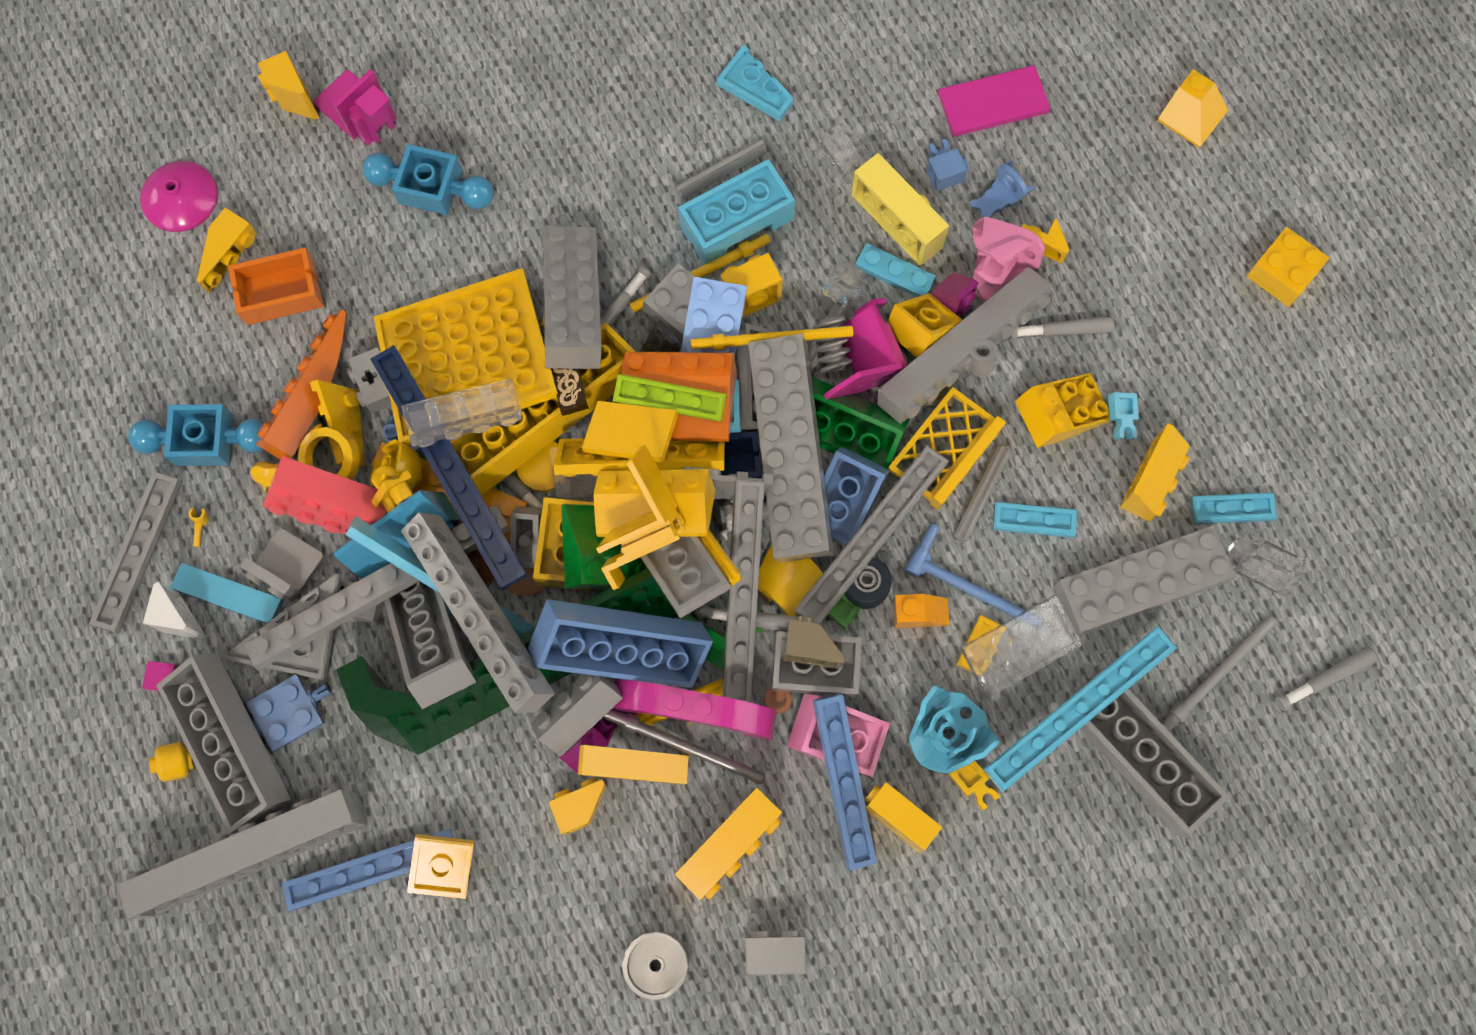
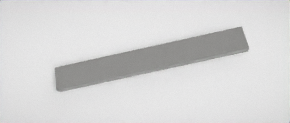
[794,445,949,624]
[722,479,765,703]

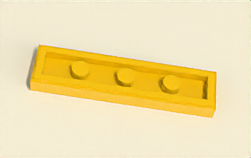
[578,745,689,785]

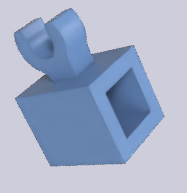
[926,139,969,192]

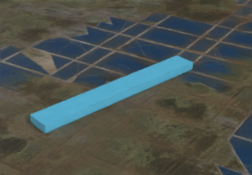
[346,516,535,636]
[983,626,1177,792]

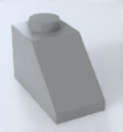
[510,506,542,568]

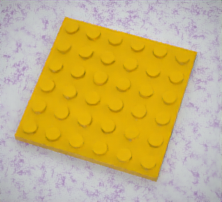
[373,268,558,446]

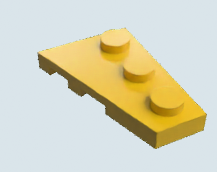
[310,379,365,468]

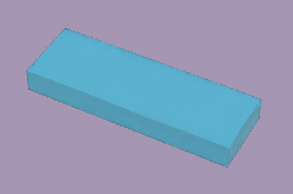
[1190,492,1277,524]
[993,502,1077,538]

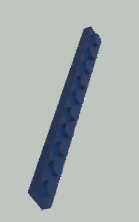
[370,345,528,591]

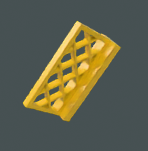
[888,387,1006,510]

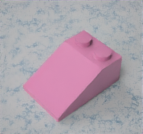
[787,693,890,777]

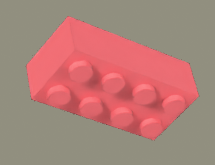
[262,456,386,535]

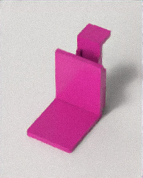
[313,69,397,146]
[823,298,908,400]

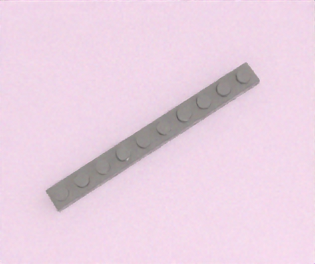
[244,505,510,671]

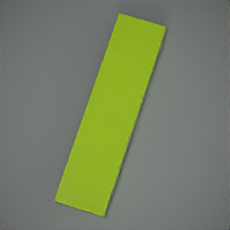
[613,374,727,422]

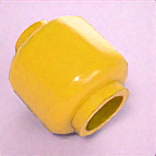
[149,742,194,782]

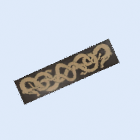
[541,325,589,416]

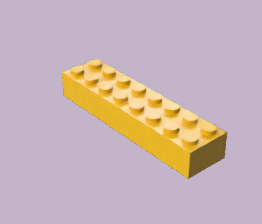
[450,322,636,495]

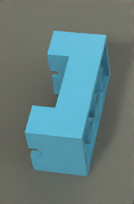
[678,159,795,265]

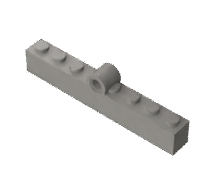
[877,267,1052,424]

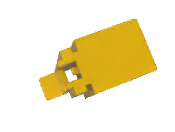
[596,445,685,590]

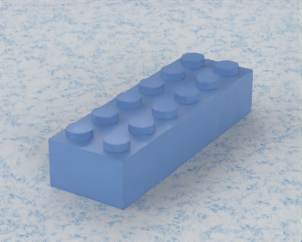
[528,599,713,688]

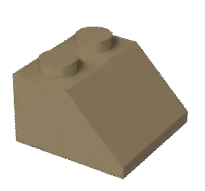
[783,616,845,669]

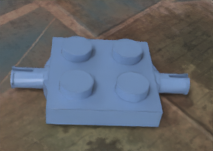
[246,674,331,752]

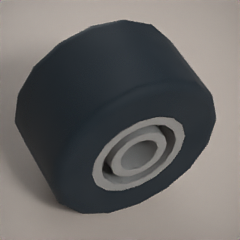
[844,557,892,610]

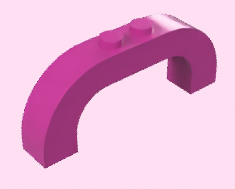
[612,679,777,741]

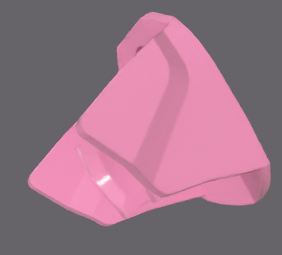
[973,217,1045,302]

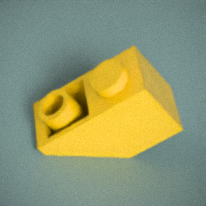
[549,777,607,835]

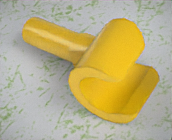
[188,508,209,547]

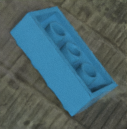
[333,490,461,579]

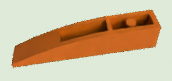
[256,309,346,459]

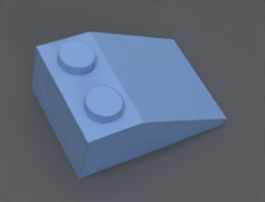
[824,447,890,545]

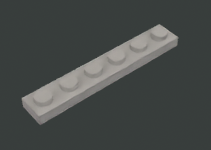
[89,472,182,634]

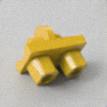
[372,466,413,513]

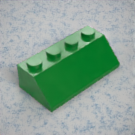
[812,376,910,469]

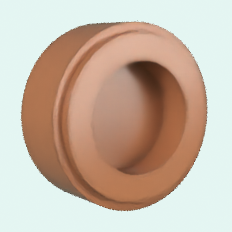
[764,687,792,714]

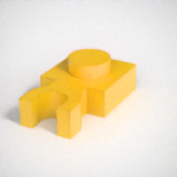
[948,761,1000,811]

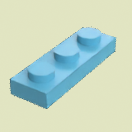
[854,243,936,297]

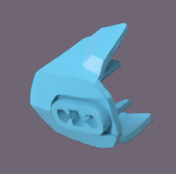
[909,685,1000,774]

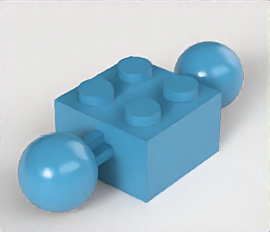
[362,144,494,215]
[128,404,264,466]

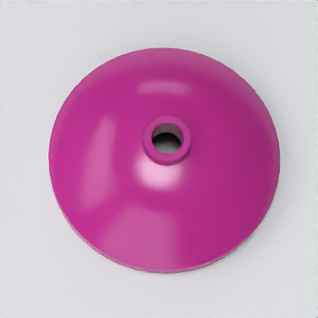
[140,161,218,232]

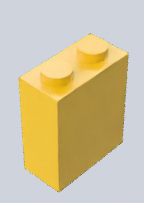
[864,783,942,853]

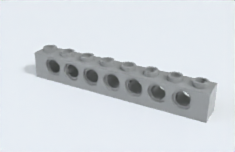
[401,512,555,713]

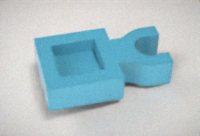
[1108,392,1139,440]

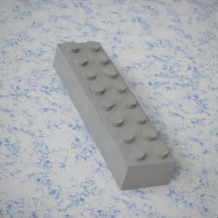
[748,334,834,563]
[117,787,367,919]

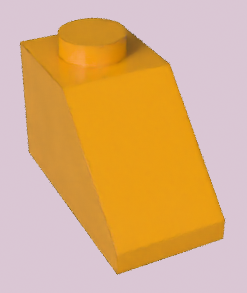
[892,594,950,628]

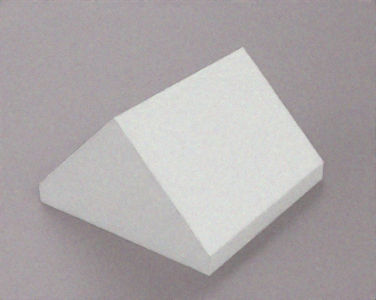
[143,581,206,639]

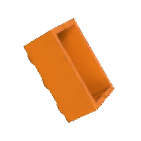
[228,247,324,325]

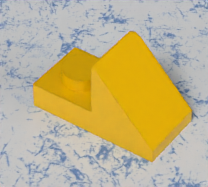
[1022,218,1069,264]

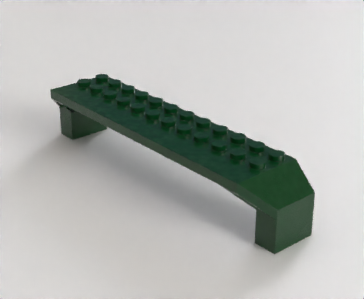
[336,520,721,755]

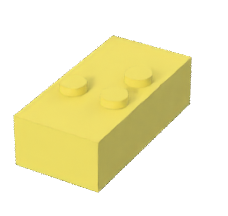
[851,153,949,266]

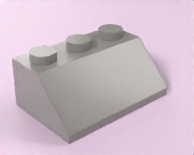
[531,674,623,756]

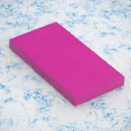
[938,65,1051,137]

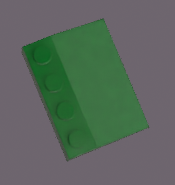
[561,504,647,590]

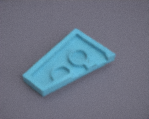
[716,44,794,122]

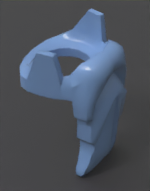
[970,160,1037,218]

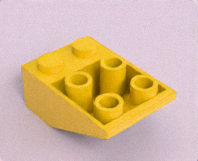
[1015,373,1110,448]

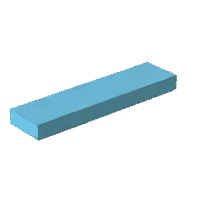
[170,563,284,623]

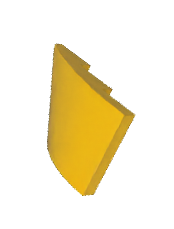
[758,544,823,616]

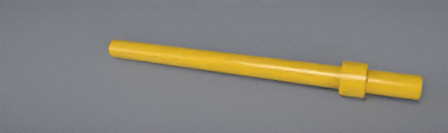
[629,233,771,313]
[690,326,853,351]

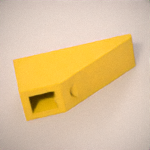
[197,207,257,293]

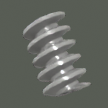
[812,316,852,373]

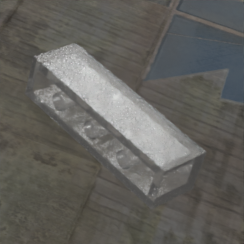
[401,379,522,447]

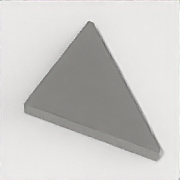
[222,573,342,680]

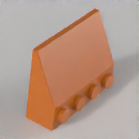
[621,352,737,442]

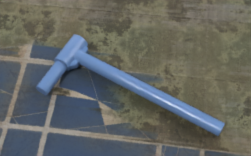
[904,523,1042,628]

